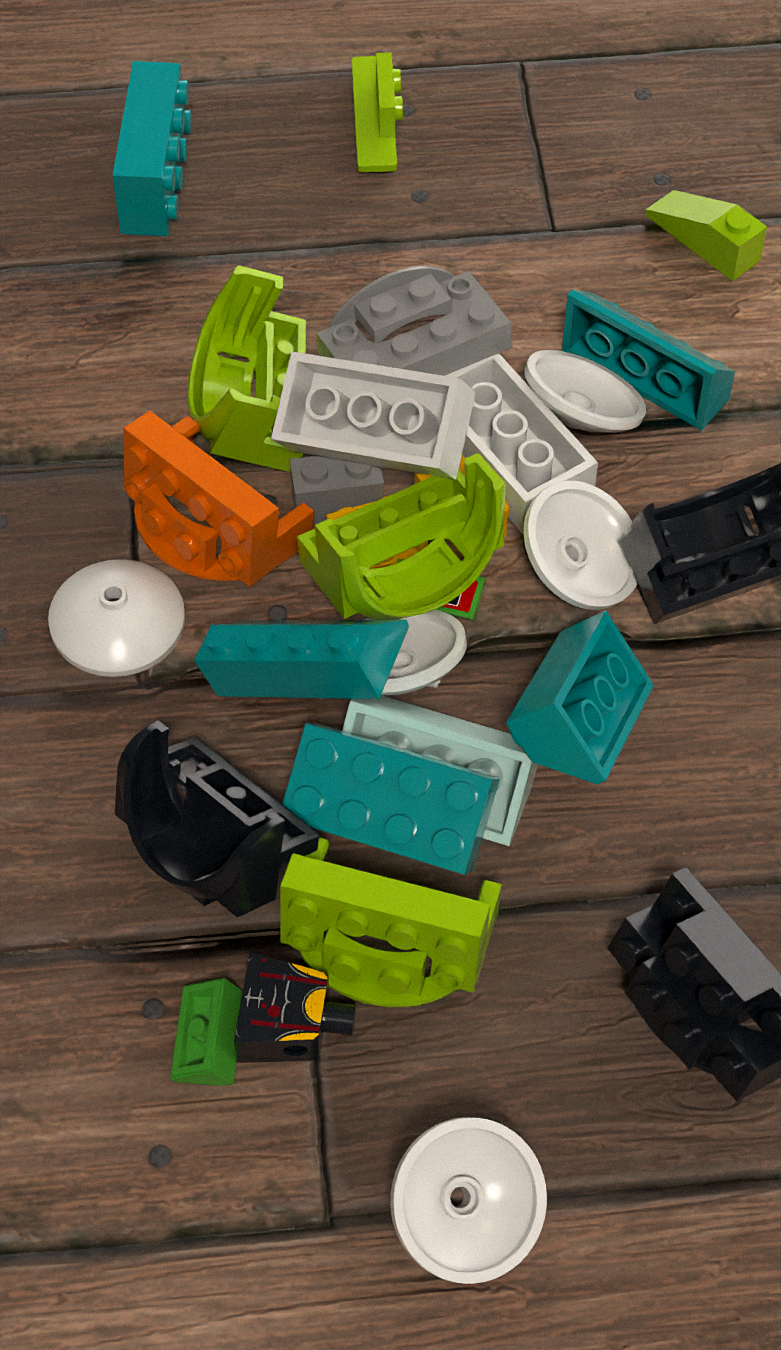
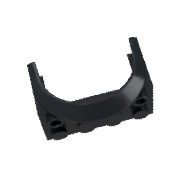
[621,463,781,624]

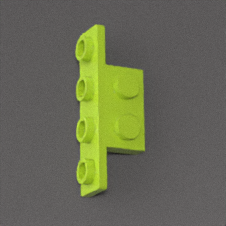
[352,52,403,172]

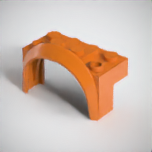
[123,410,315,587]

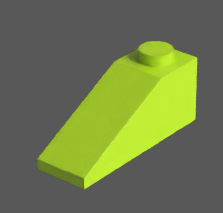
[645,190,767,281]

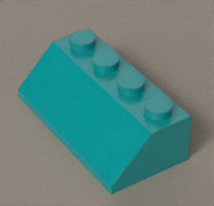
[562,289,735,431]
[506,611,654,784]
[194,620,409,699]

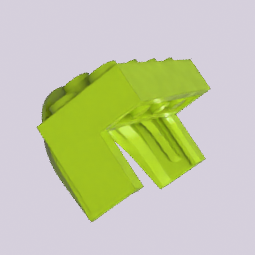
[187,265,306,472]
[297,453,505,620]
[280,838,502,1007]

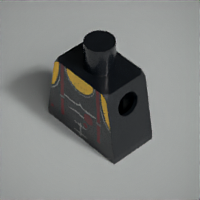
[234,953,356,1063]

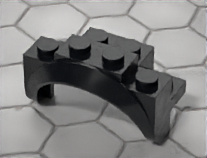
[114,720,319,918]
[607,867,781,1102]

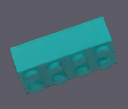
[112,61,192,236]
[282,723,500,875]

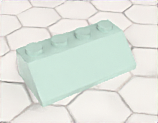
[342,695,538,846]

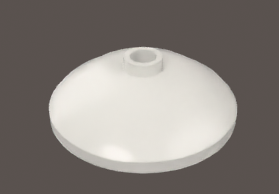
[524,350,646,433]
[523,481,638,610]
[48,559,185,677]
[362,610,467,695]
[390,1117,547,1284]

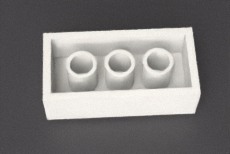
[271,351,476,480]
[445,353,598,534]

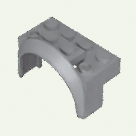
[317,266,512,376]

